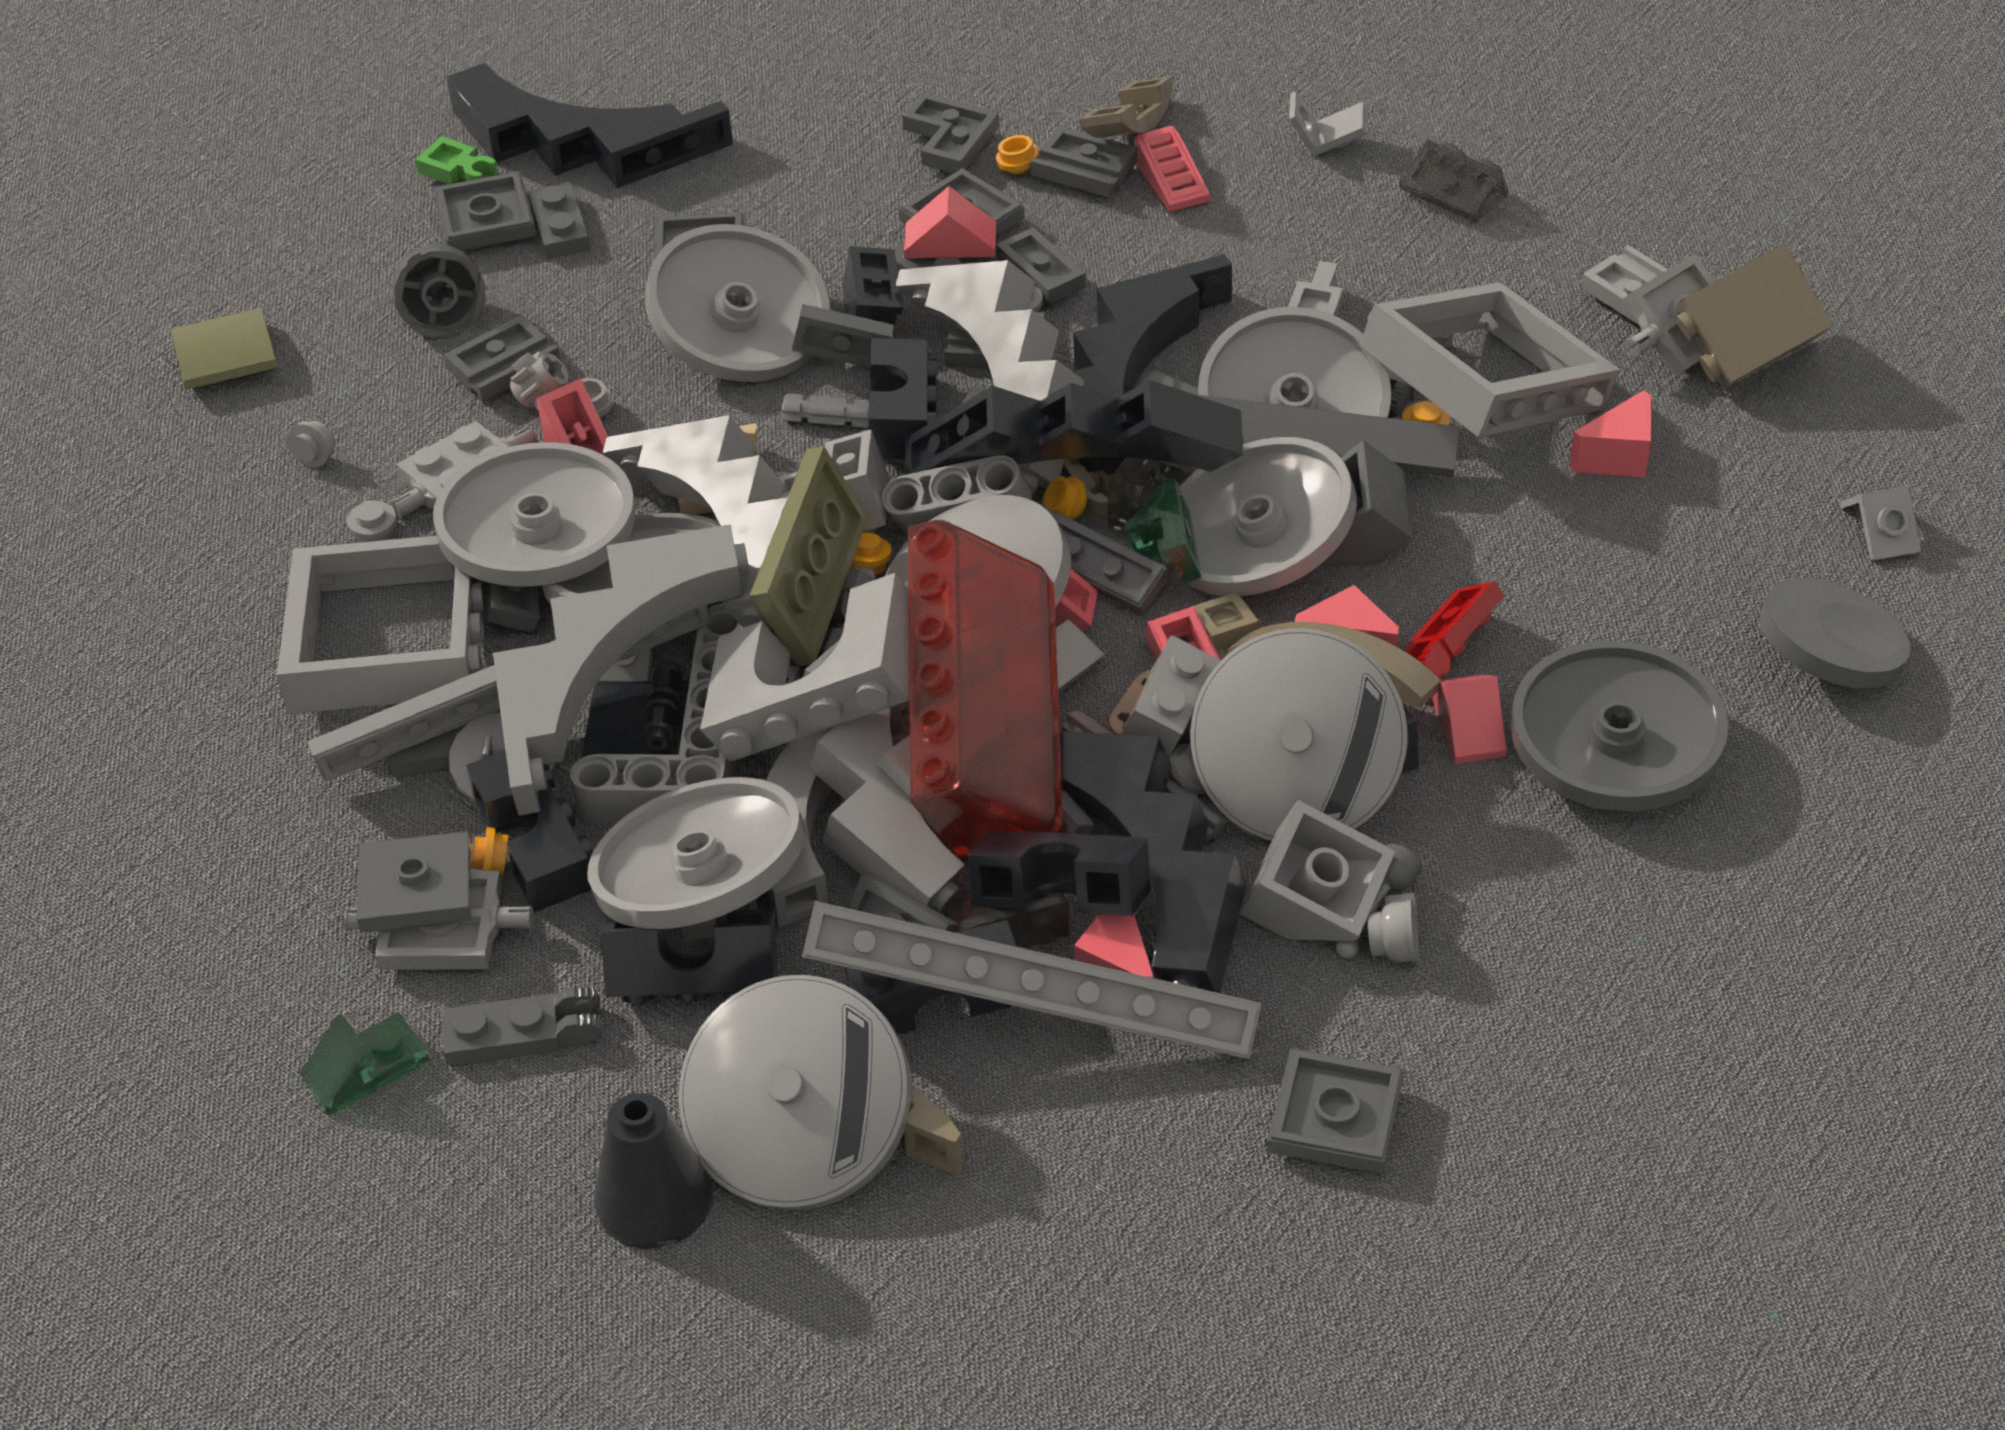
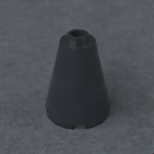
[594,1093,712,1250]

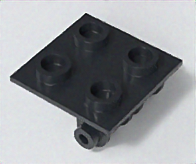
[581,660,689,758]

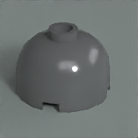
[392,244,486,338]

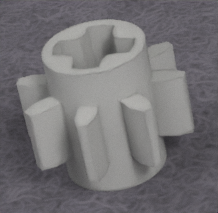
[510,351,568,410]

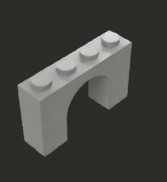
[700,573,923,762]

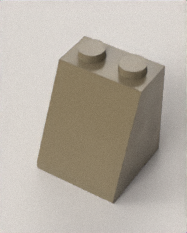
[1676,243,1833,388]

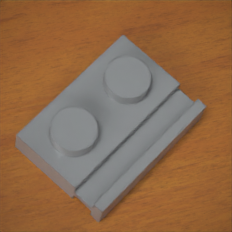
[1581,245,1668,324]

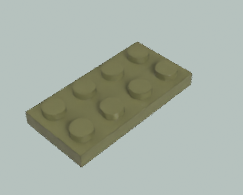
[749,446,868,666]

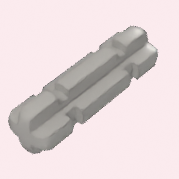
[782,393,869,429]

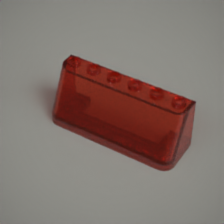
[908,520,1063,861]

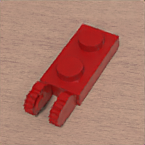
[1404,581,1504,679]

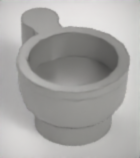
[1367,892,1420,962]

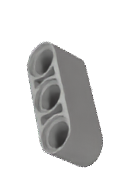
[881,455,1032,537]

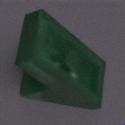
[1125,478,1202,584]
[300,1012,429,1116]

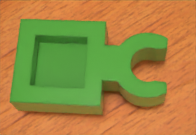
[415,136,498,184]

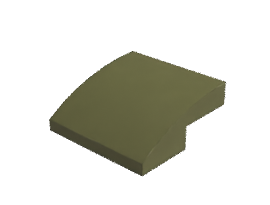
[171,307,278,390]

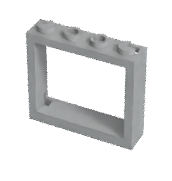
[1359,282,1620,437]
[277,536,485,714]

